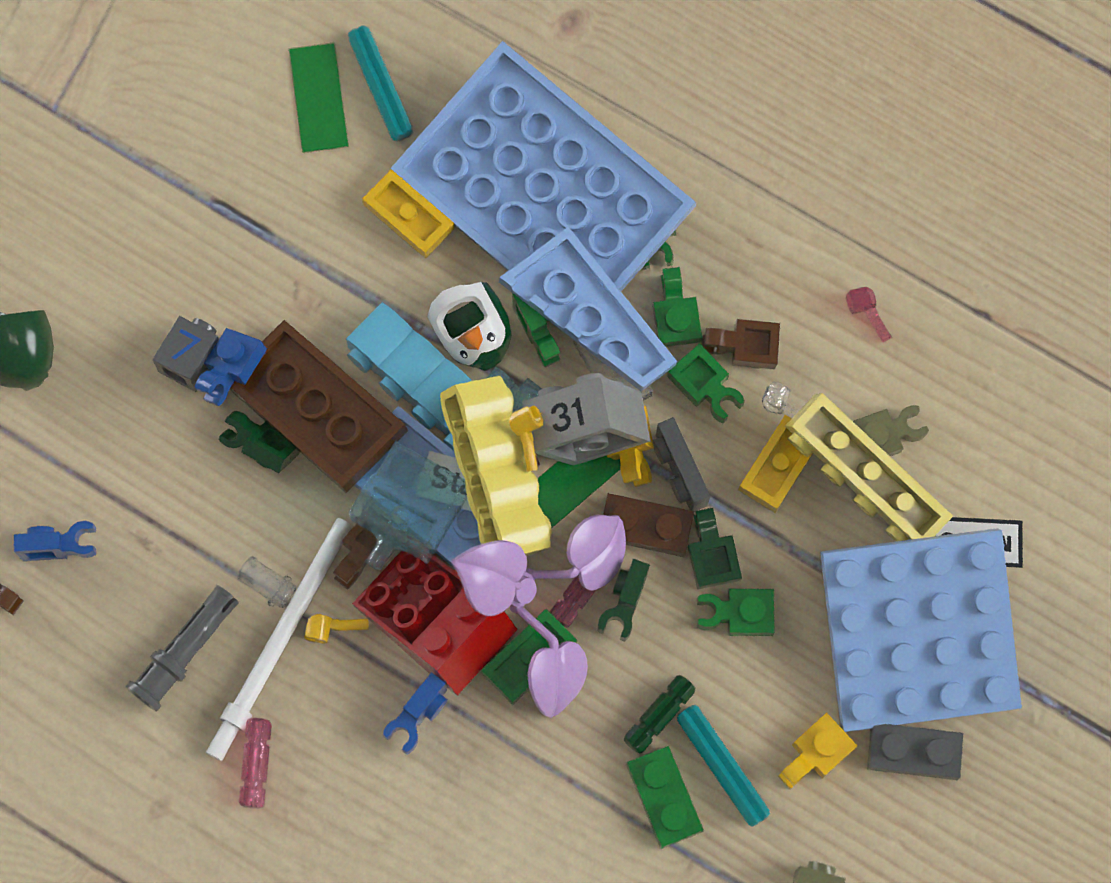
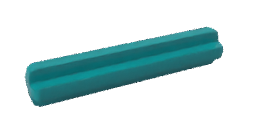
[348,26,413,141]
[677,705,770,827]

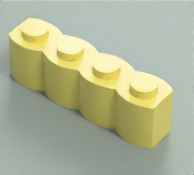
[440,376,552,556]

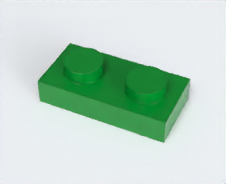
[481,609,577,705]
[626,746,704,849]

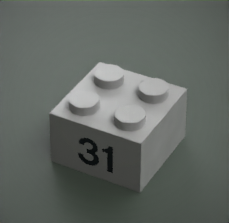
[522,373,651,465]

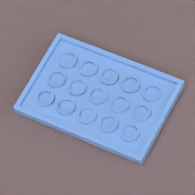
[390,41,696,291]

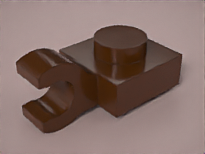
[702,319,780,369]
[333,507,405,589]

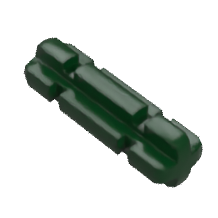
[624,675,696,754]

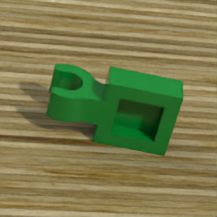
[652,267,702,347]

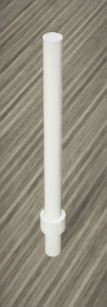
[206,518,352,761]

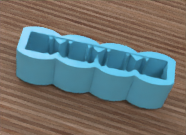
[346,302,472,451]

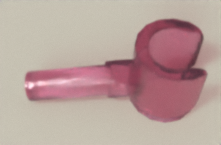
[846,287,892,343]

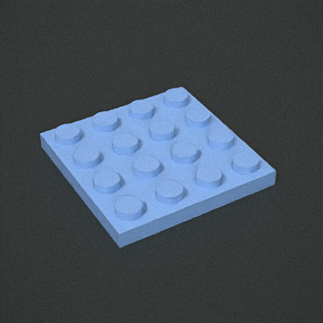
[820,528,1022,732]

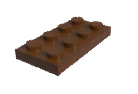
[229,320,408,493]

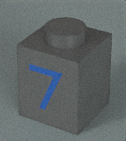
[152,316,219,392]

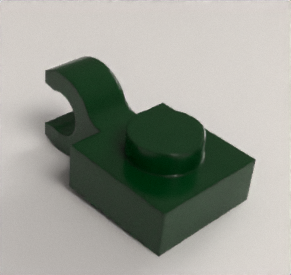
[218,411,300,473]
[688,507,742,590]
[598,559,650,642]

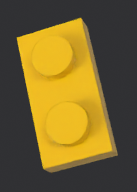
[362,169,455,259]
[738,415,813,513]

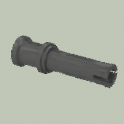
[125,585,239,712]

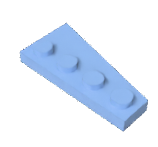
[499,227,677,392]

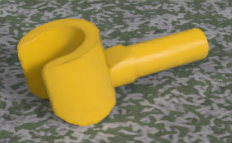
[509,405,543,472]
[304,614,369,644]

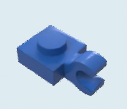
[195,328,267,406]
[14,521,96,561]
[383,672,448,755]

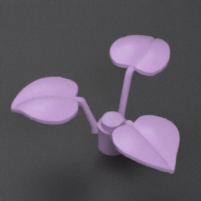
[452,515,626,718]

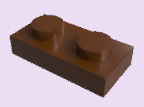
[603,493,694,557]

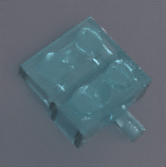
[349,441,467,571]

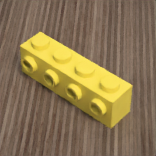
[785,393,953,542]

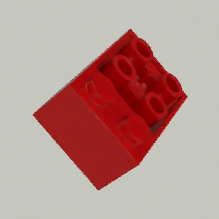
[352,539,518,696]

